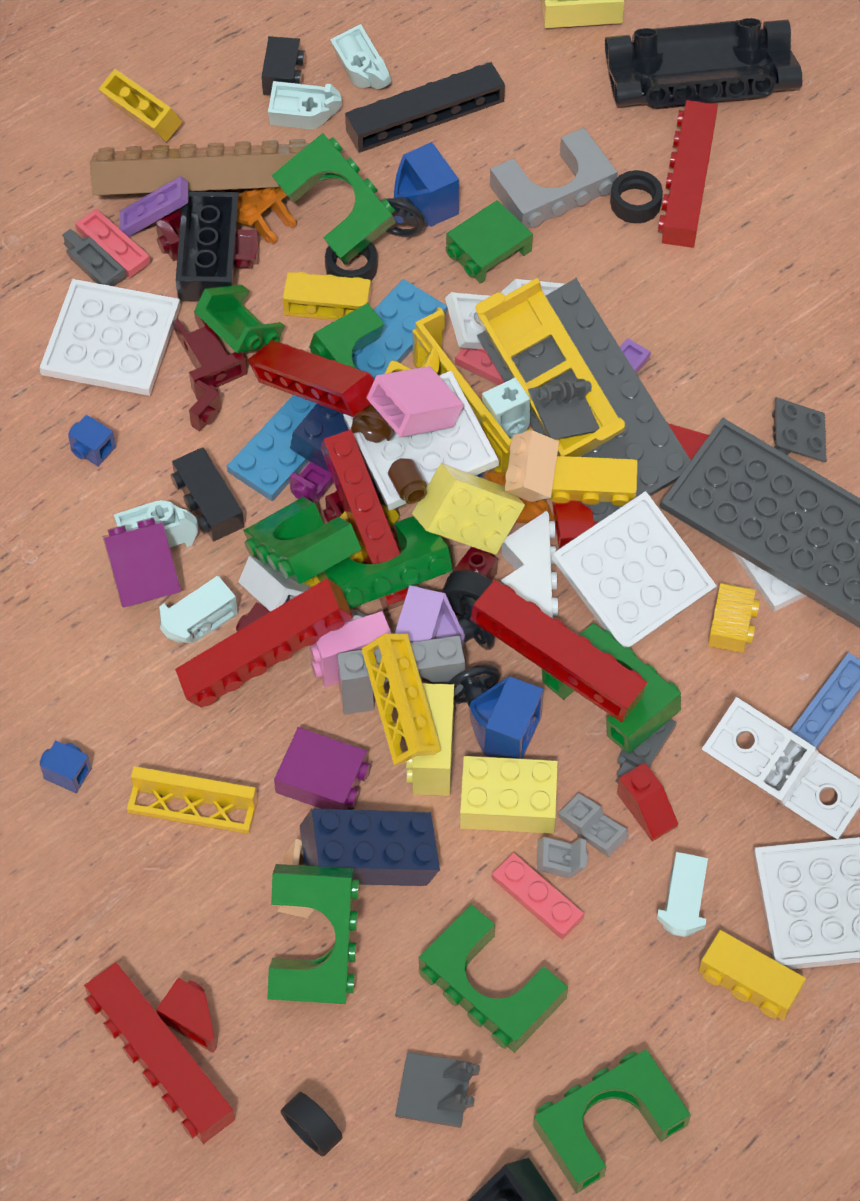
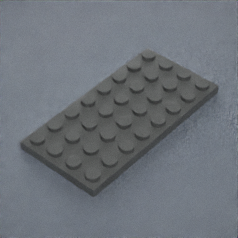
[477,278,691,522]
[660,418,860,628]

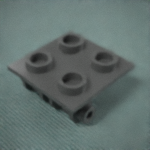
[528,379,600,440]
[772,397,827,462]

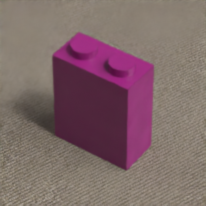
[102,517,181,608]
[274,727,371,810]

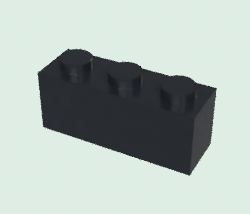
[170,447,245,542]

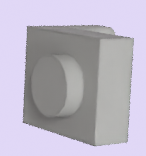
[537,837,588,878]

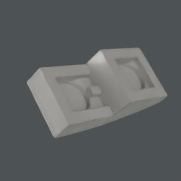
[558,793,629,858]

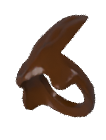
[351,404,394,443]

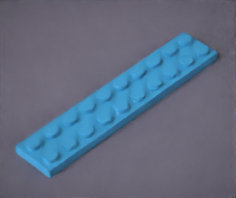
[227,279,448,502]

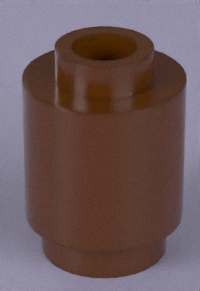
[388,458,427,504]

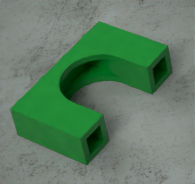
[271,133,396,265]
[309,303,419,368]
[243,497,362,585]
[317,516,453,609]
[542,623,681,754]
[267,864,359,1004]
[419,904,568,1053]
[533,1049,691,1194]

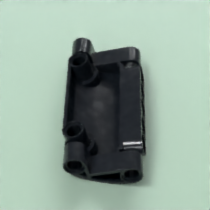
[605,18,803,107]

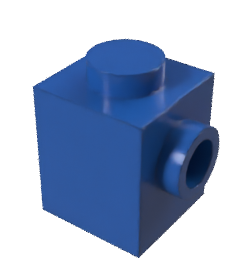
[68,414,116,467]
[40,740,92,794]

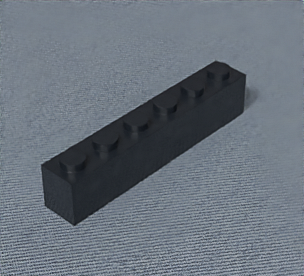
[345,62,505,153]

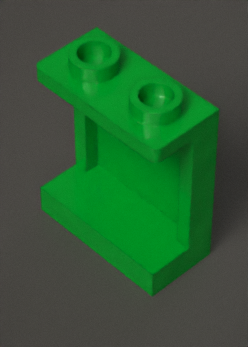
[445,200,533,283]
[194,285,285,353]

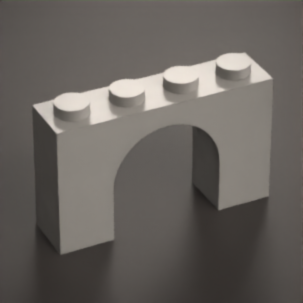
[490,128,618,229]
[337,635,465,715]

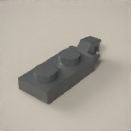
[62,229,127,286]
[615,719,677,783]

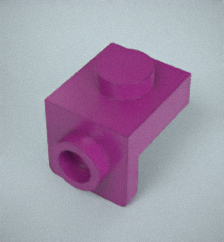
[289,462,334,504]

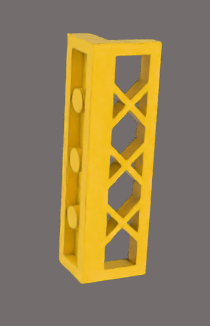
[361,634,441,765]
[127,766,258,834]

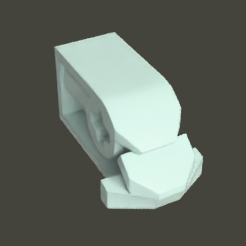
[330,24,392,90]
[268,81,342,129]
[479,377,530,439]
[114,500,199,548]
[159,576,238,643]
[657,852,708,937]

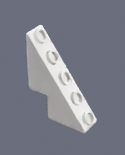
[501,511,558,618]
[238,556,367,623]

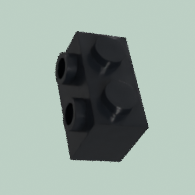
[261,36,305,95]

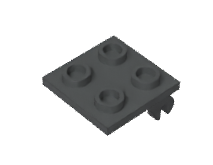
[395,1052,480,1128]

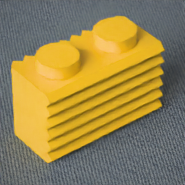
[708,583,760,653]

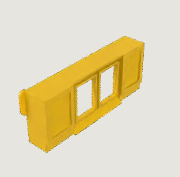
[475,278,625,457]
[412,307,531,472]

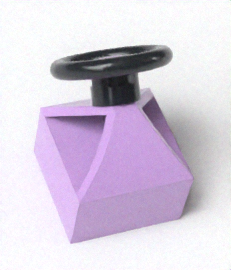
[394,585,495,650]

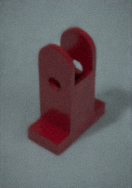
[172,312,247,394]

